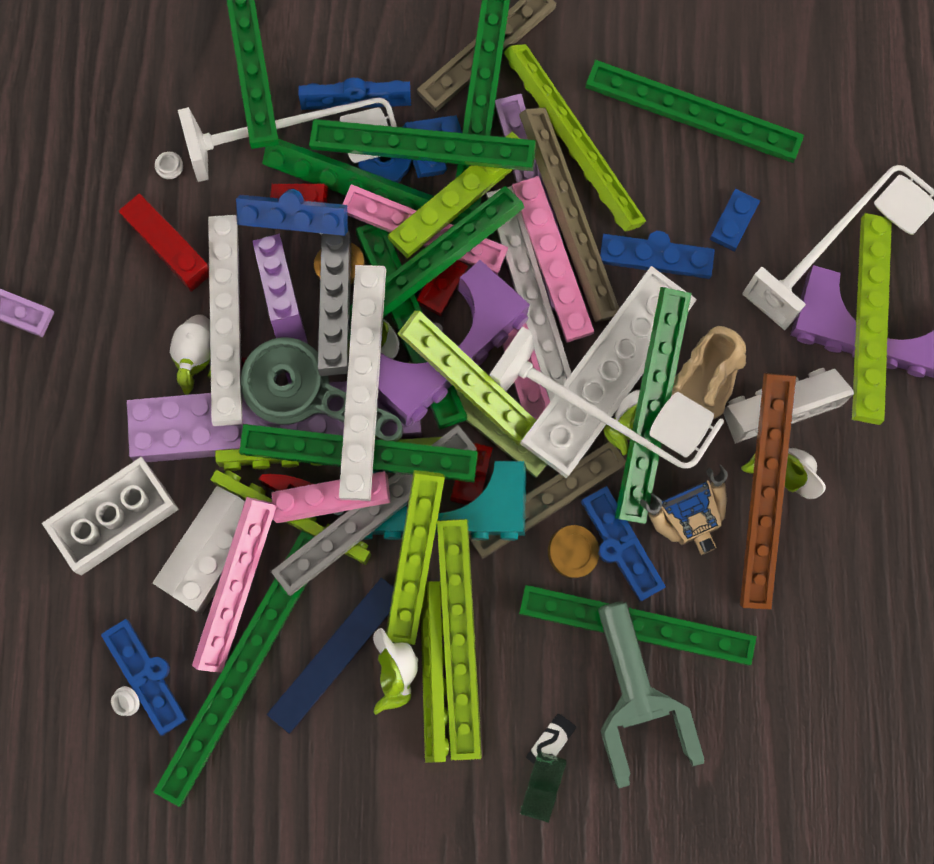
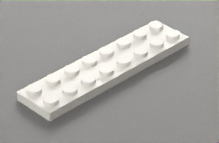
[520,266,697,478]

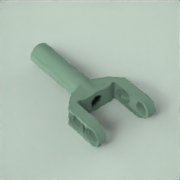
[598,601,704,789]

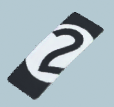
[526,713,576,771]

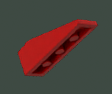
[118,193,209,292]

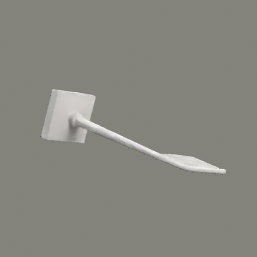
[178,97,397,182]
[742,165,934,330]
[490,326,724,468]

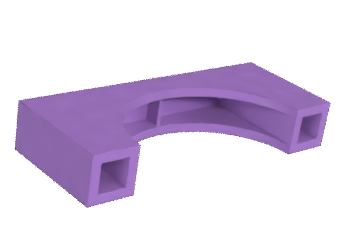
[378,260,530,427]
[790,265,934,378]

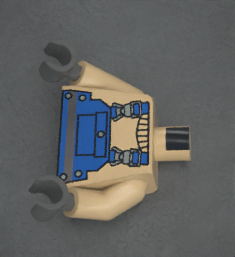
[640,465,728,555]

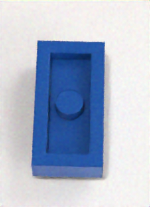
[709,189,760,252]

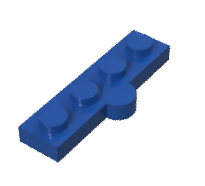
[299,78,411,110]
[236,189,348,236]
[600,231,715,279]
[581,486,666,603]
[101,619,188,736]

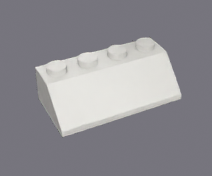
[723,368,854,444]
[42,457,179,576]
[153,486,245,615]

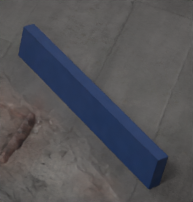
[266,577,394,734]

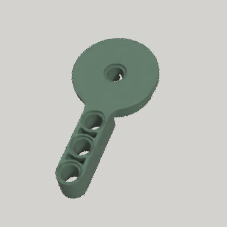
[241,337,403,442]

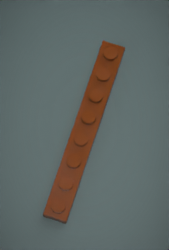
[740,373,796,609]

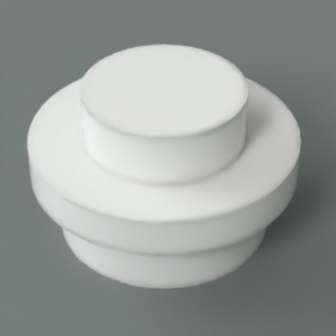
[155,152,183,179]
[111,686,140,716]

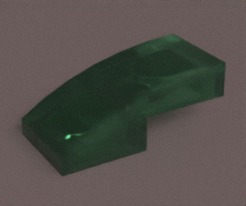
[520,751,567,823]

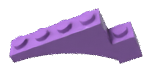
[252,234,308,384]

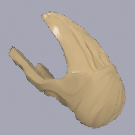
[672,326,746,419]

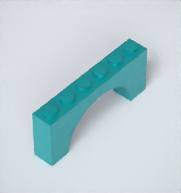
[348,461,526,540]

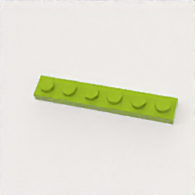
[388,131,520,259]
[397,311,537,446]
[210,470,371,565]
[386,470,445,645]
[421,581,449,763]

